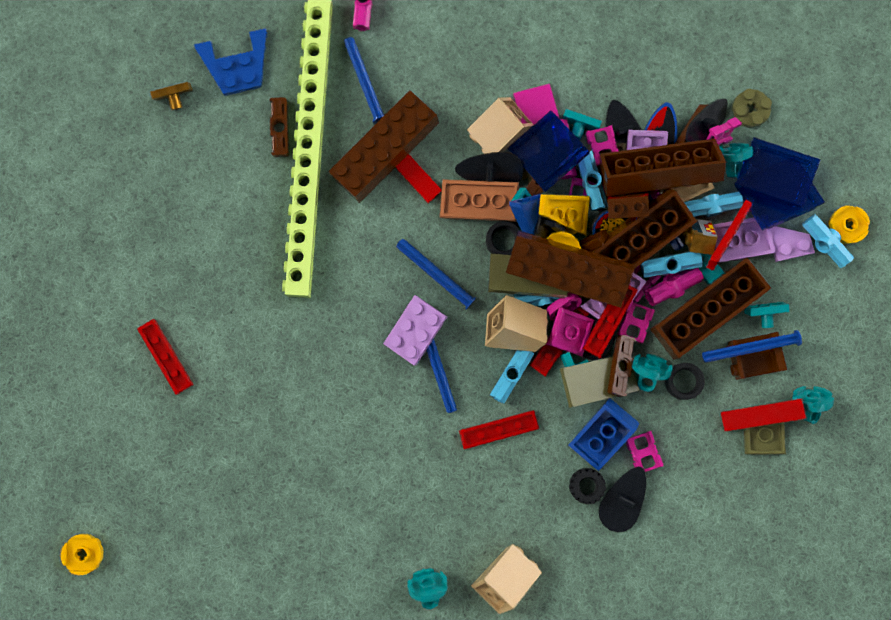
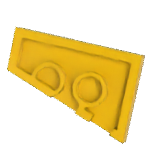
[539,194,590,235]

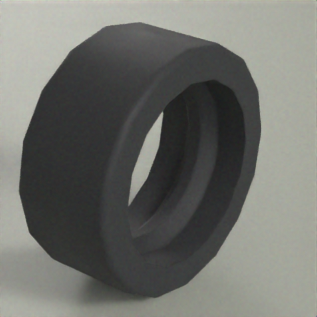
[486,221,521,255]
[665,362,705,400]

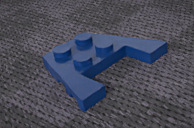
[194,28,267,96]

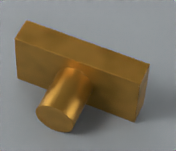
[150,82,193,110]

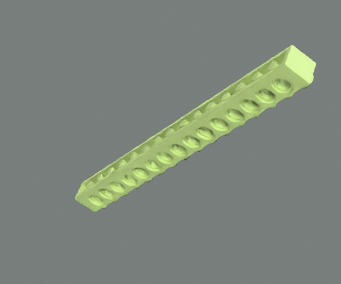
[282,0,333,298]

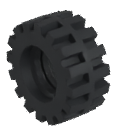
[569,468,606,504]

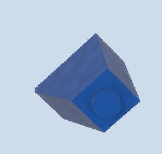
[509,194,541,235]

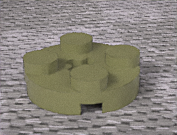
[732,89,772,128]

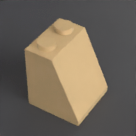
[467,97,534,154]
[485,295,548,352]
[471,544,542,614]

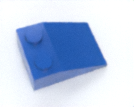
[568,398,639,471]

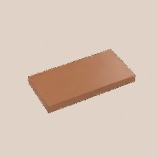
[440,180,519,222]

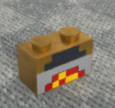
[682,219,718,255]

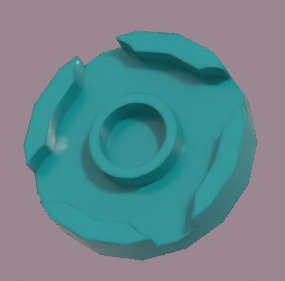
[719,143,753,178]
[632,354,672,392]
[792,386,834,424]
[407,568,448,610]

